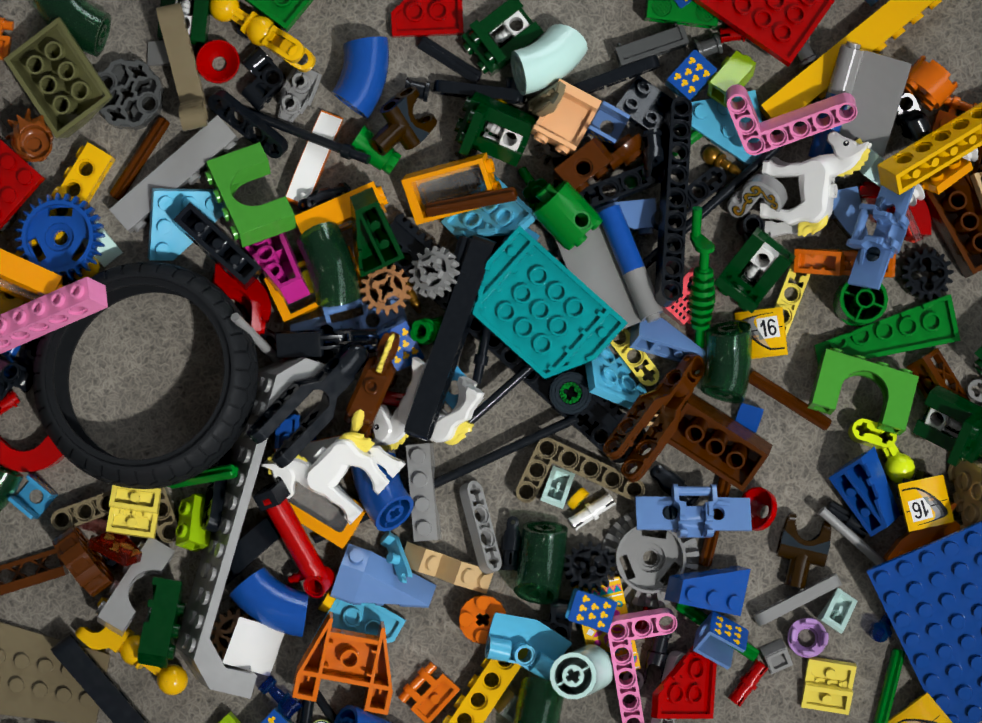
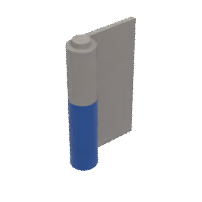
[808,41,912,158]
[555,205,664,330]

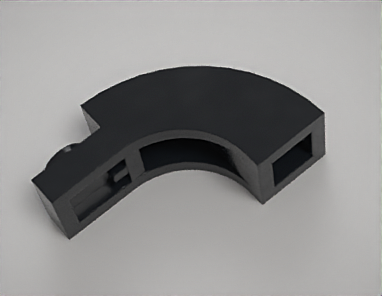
[226,516,281,585]

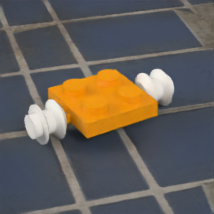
[909,148,978,206]

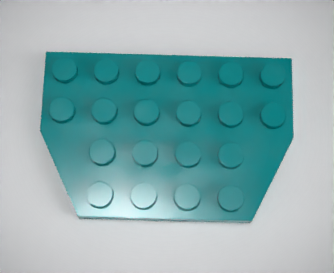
[472,226,628,379]

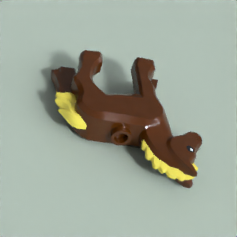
[344,331,400,438]

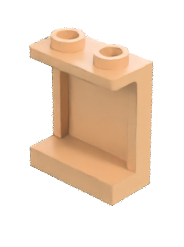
[531,78,602,156]

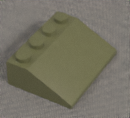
[4,17,113,138]

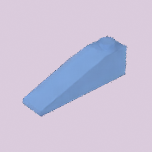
[330,544,437,608]

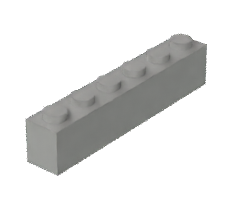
[109,115,239,233]

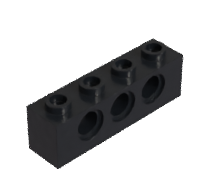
[173,203,262,290]

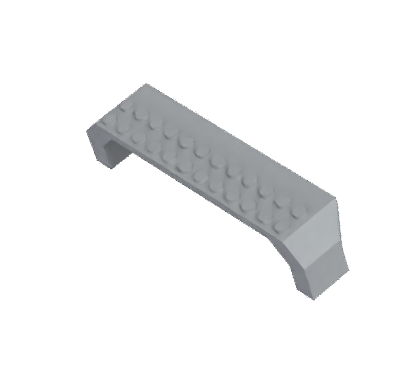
[175,357,326,699]

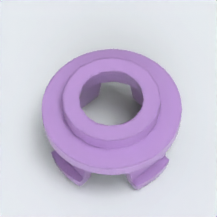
[787,618,829,658]

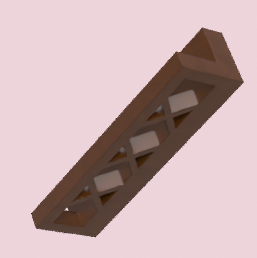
[906,348,970,420]
[0,549,69,596]

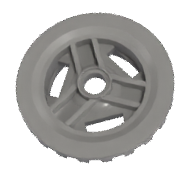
[602,511,699,607]

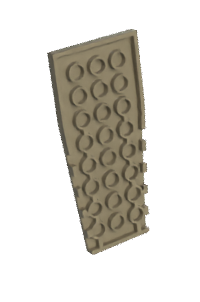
[0,621,111,723]

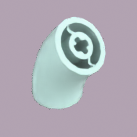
[511,24,588,96]
[550,644,614,699]

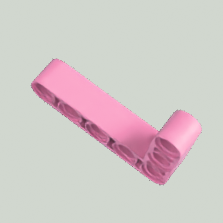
[726,84,858,155]
[607,608,677,723]

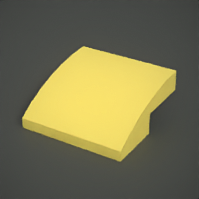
[106,485,161,539]
[801,657,857,715]

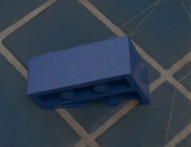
[829,446,900,537]
[664,566,751,616]

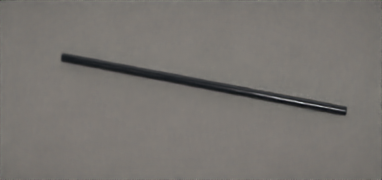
[312,414,577,544]

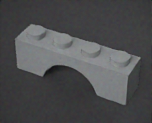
[406,443,442,542]
[96,538,175,637]

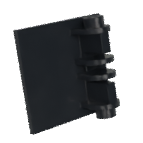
[615,76,674,131]

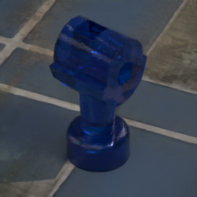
[869,612,892,642]
[258,675,303,720]

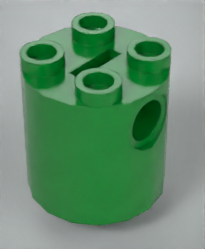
[531,180,603,250]
[833,281,888,327]

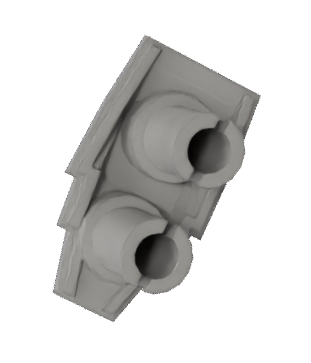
[278,64,322,124]

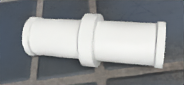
[568,492,616,531]

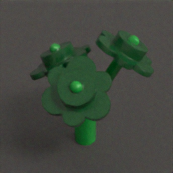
[518,167,558,210]

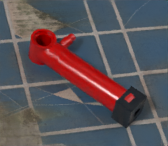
[253,480,336,598]

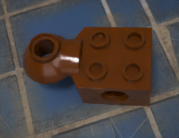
[553,133,643,193]

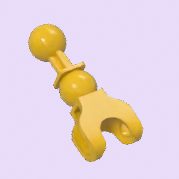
[209,0,316,72]
[75,597,188,695]

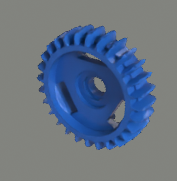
[15,193,105,282]

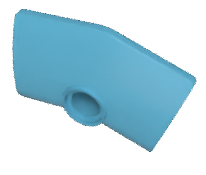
[485,612,572,682]

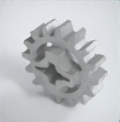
[409,246,460,299]

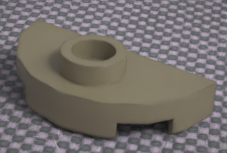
[528,81,566,117]

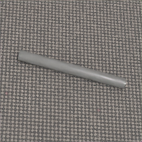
[231,313,283,363]
[818,507,886,565]

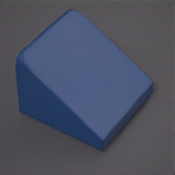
[735,403,764,433]

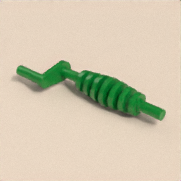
[689,206,715,348]

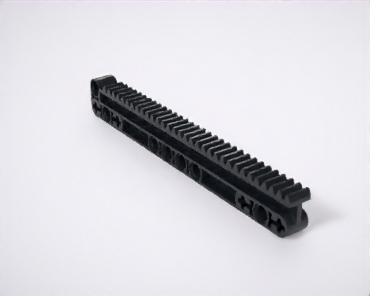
[390,213,646,463]

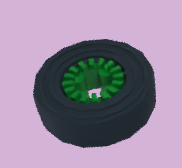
[549,371,592,415]

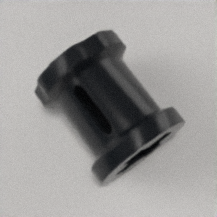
[405,77,431,102]

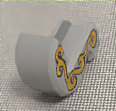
[727,174,788,218]

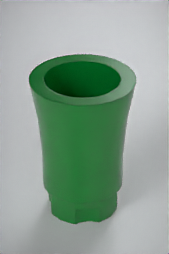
[351,125,402,175]
[410,315,444,346]

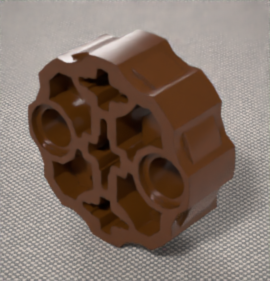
[52,525,115,597]

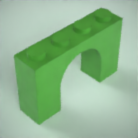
[204,142,297,248]
[807,348,919,436]

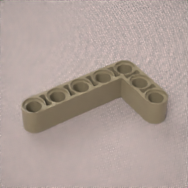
[156,2,209,131]
[515,437,645,503]
[51,487,179,543]

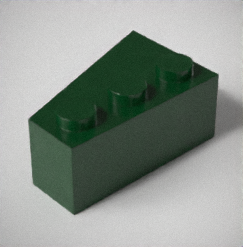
[350,187,405,278]
[138,577,186,668]

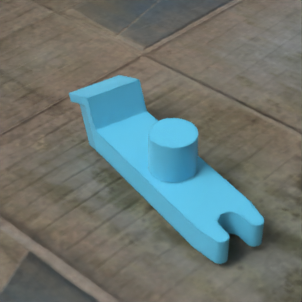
[380,531,412,583]

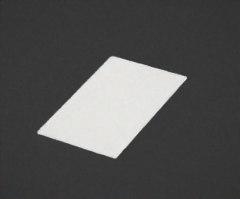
[222,617,284,676]

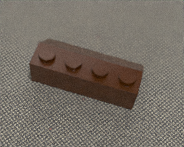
[924,173,982,278]
[668,393,773,492]

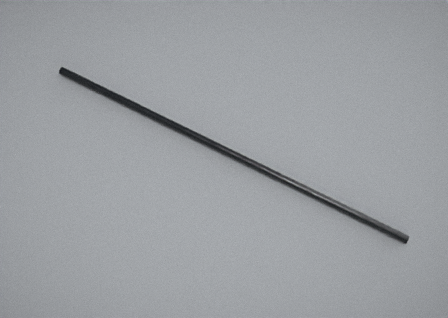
[469,121,805,424]

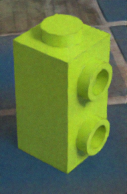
[707,50,756,107]
[175,494,211,552]

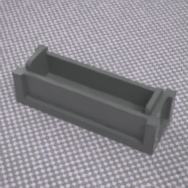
[614,23,689,67]

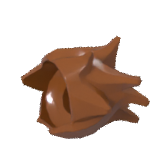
[5,108,54,162]

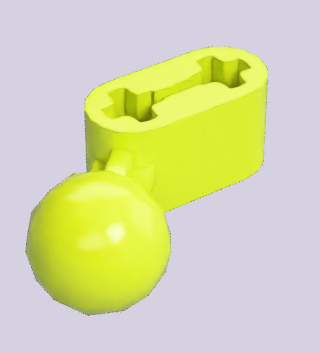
[848,419,915,483]

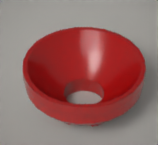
[196,40,240,84]
[741,487,777,531]

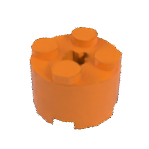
[904,56,958,111]
[459,594,506,644]

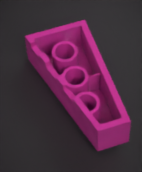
[236,232,310,304]

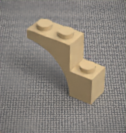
[404,542,494,594]

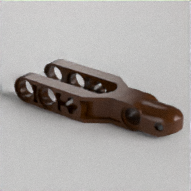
[603,353,705,483]

